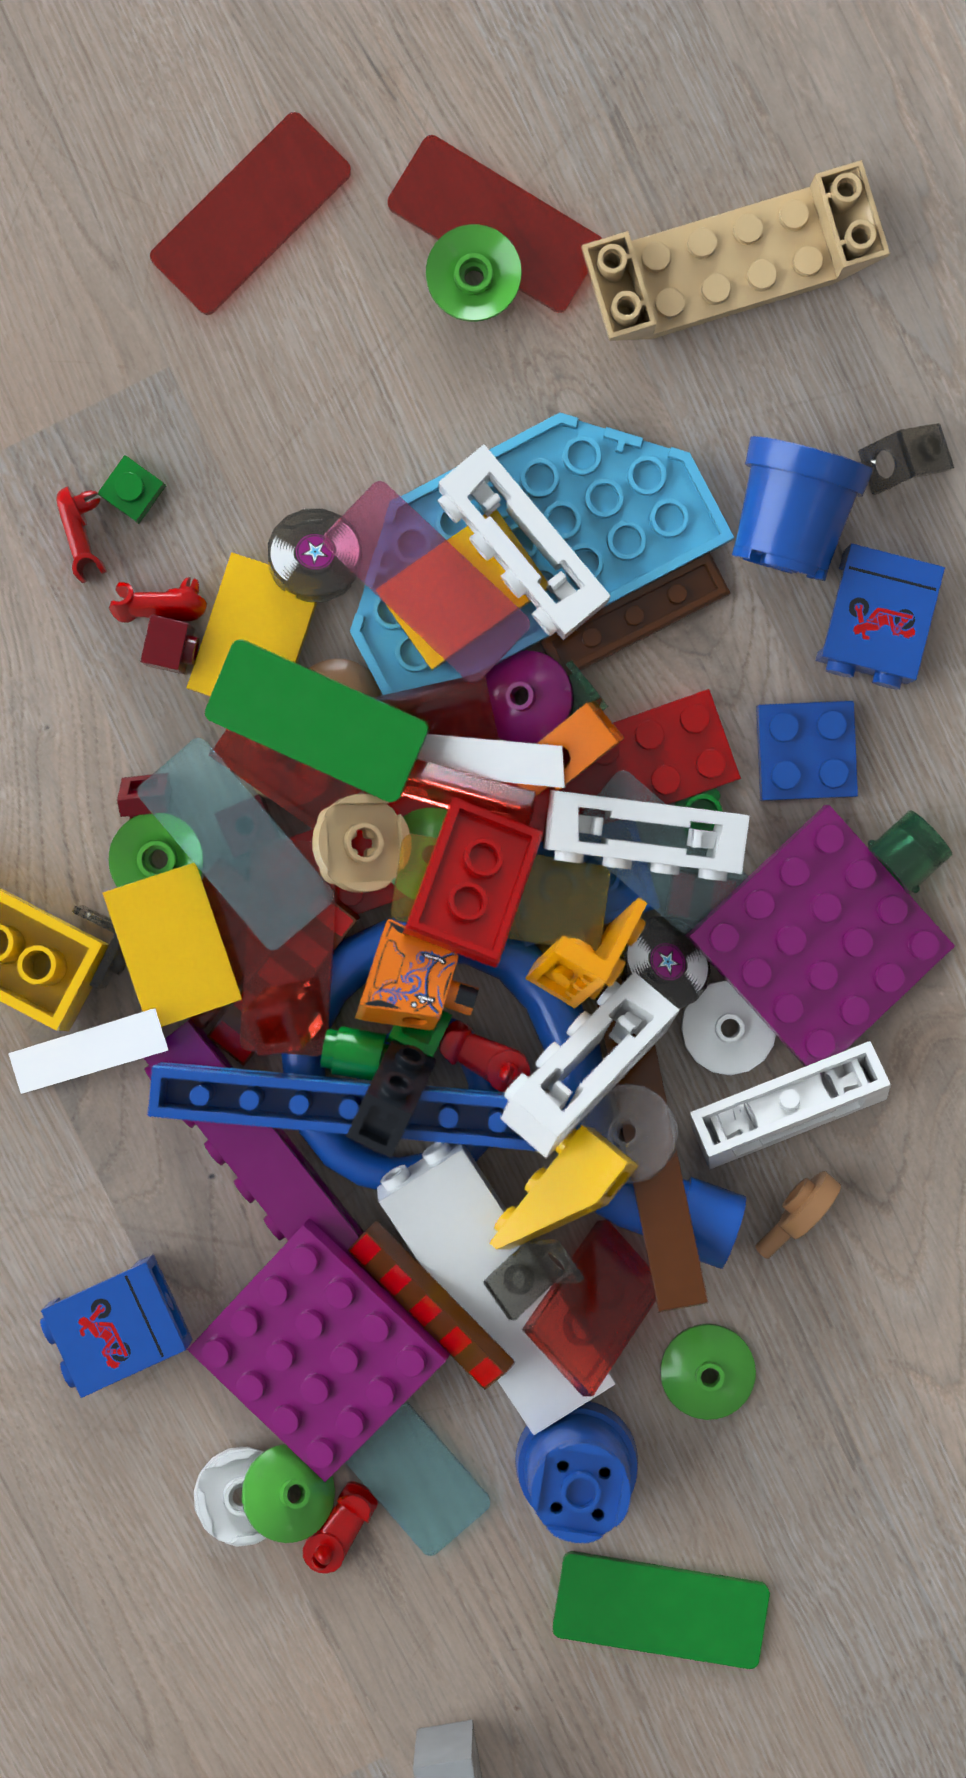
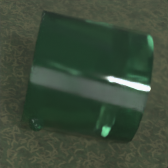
[868,810,952,894]

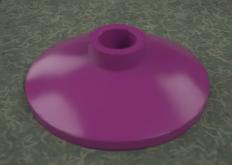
[480,650,573,744]

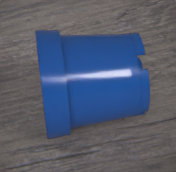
[732,436,873,581]
[515,1401,638,1543]

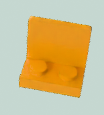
[525,898,647,1008]

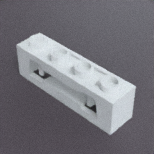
[438,444,611,640]
[543,790,750,881]
[500,972,679,1158]
[690,1041,891,1170]

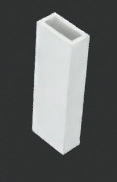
[377,1142,615,1435]

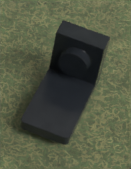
[346,1040,436,1158]

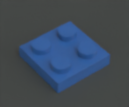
[756,701,858,801]

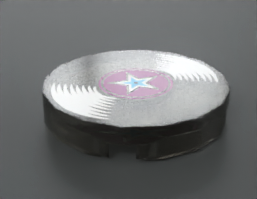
[268,509,363,602]
[619,916,711,1009]

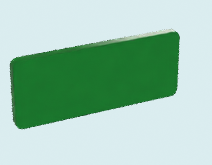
[205,640,429,802]
[552,1551,770,1669]

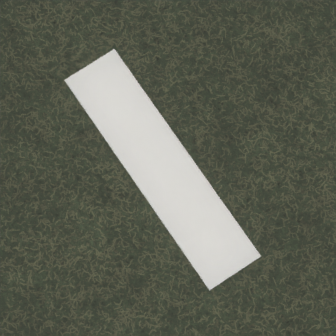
[411,734,565,788]
[8,1008,168,1094]

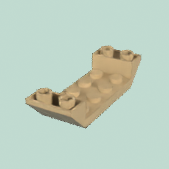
[581,160,890,341]

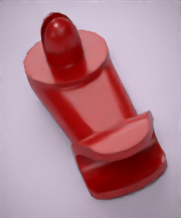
[56,486,107,583]
[109,577,207,623]
[439,1020,530,1093]
[303,1481,379,1574]

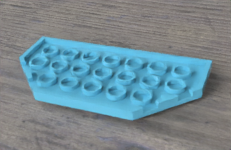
[350,412,734,712]

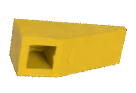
[489,1125,639,1250]

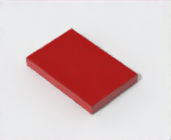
[403,796,544,968]

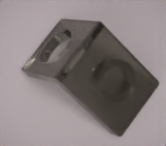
[858,423,954,495]
[72,905,126,990]
[483,1239,584,1320]

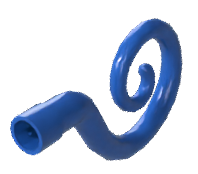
[282,916,746,1269]

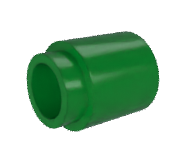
[321,1026,390,1081]

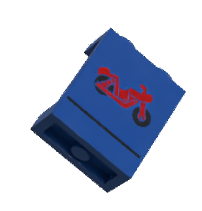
[815,543,945,689]
[40,1254,193,1398]

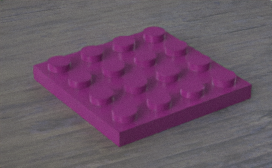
[686,805,955,1074]
[187,1218,450,1482]

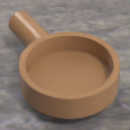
[755,1171,841,1259]

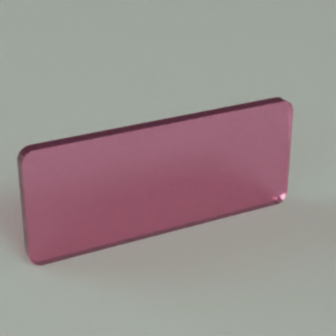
[323,481,530,683]

